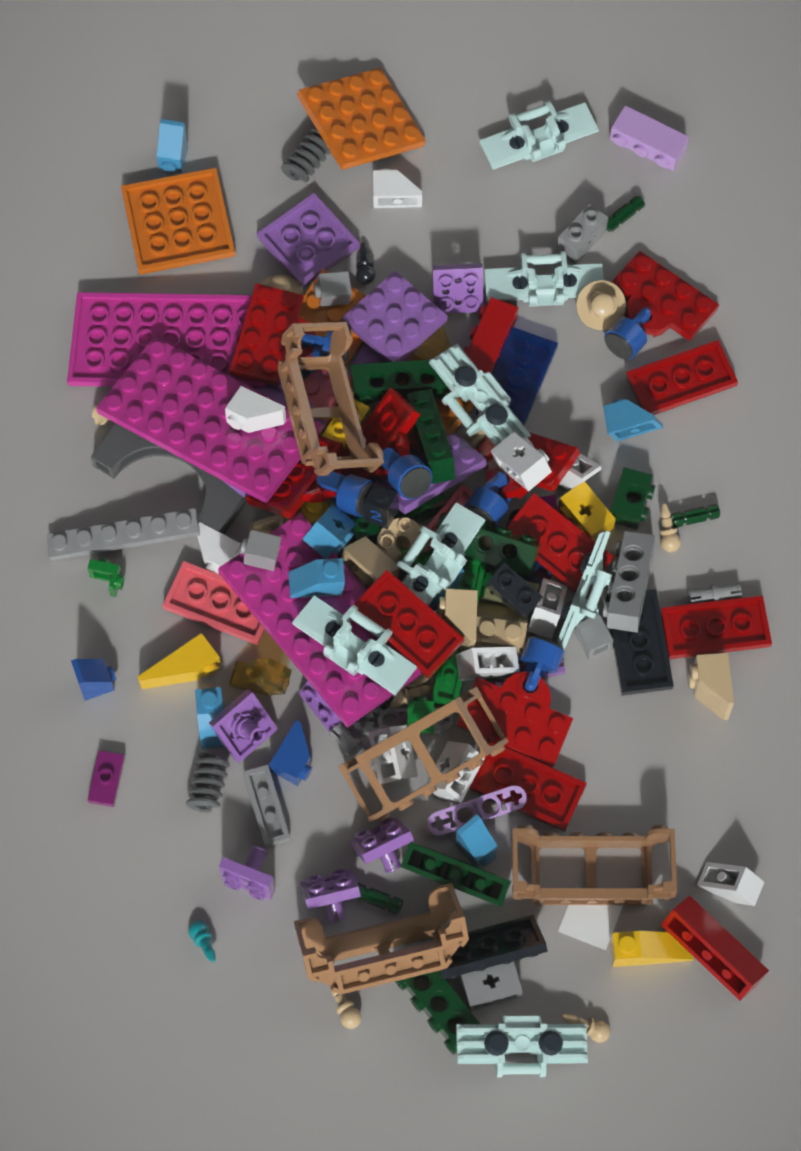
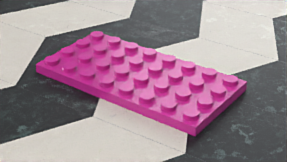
[67,292,267,389]
[96,337,323,504]
[218,513,423,728]

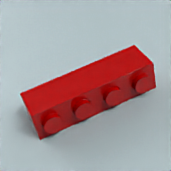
[463,297,519,376]
[661,895,769,1001]

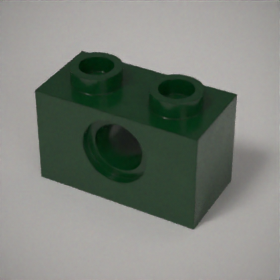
[610,467,656,530]

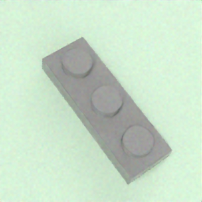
[243,764,290,848]

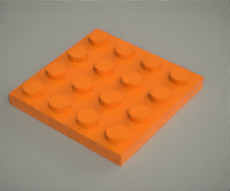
[297,67,426,170]
[121,168,235,275]

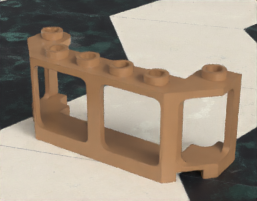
[278,322,384,476]
[338,686,508,824]
[511,825,677,906]
[294,883,469,995]

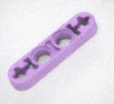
[427,786,527,836]

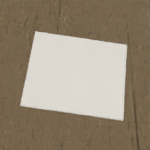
[558,886,623,950]

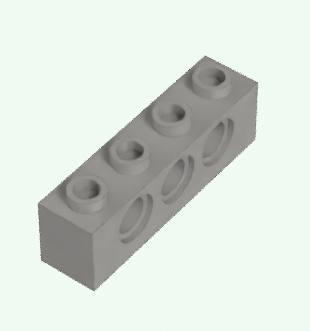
[603,531,655,633]

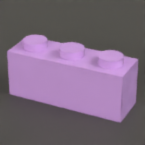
[610,105,689,171]

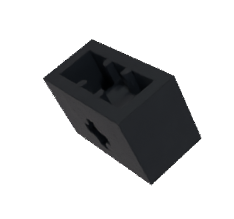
[482,563,543,617]

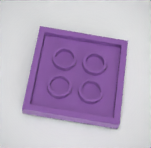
[256,193,360,288]
[342,271,448,362]

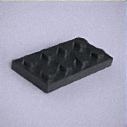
[605,589,674,696]
[430,915,548,980]

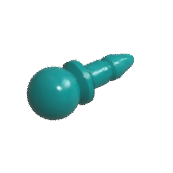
[188,920,216,963]

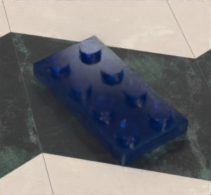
[476,327,558,427]

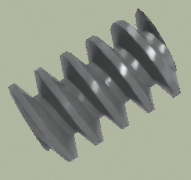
[281,129,331,182]
[186,753,230,812]

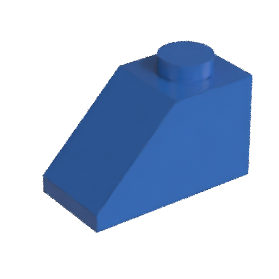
[71,659,116,701]
[269,720,313,786]

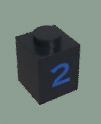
[363,483,399,530]

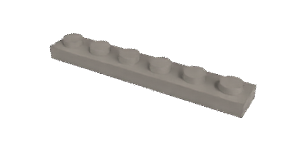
[47,508,200,561]

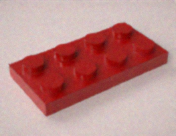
[626,340,738,415]
[506,493,614,593]
[353,570,465,679]
[660,595,772,659]
[469,740,587,832]

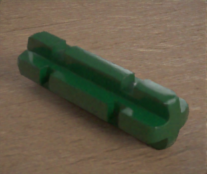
[607,196,645,232]
[670,504,720,528]
[355,883,403,914]

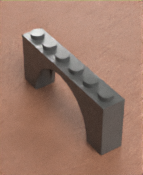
[91,423,247,534]

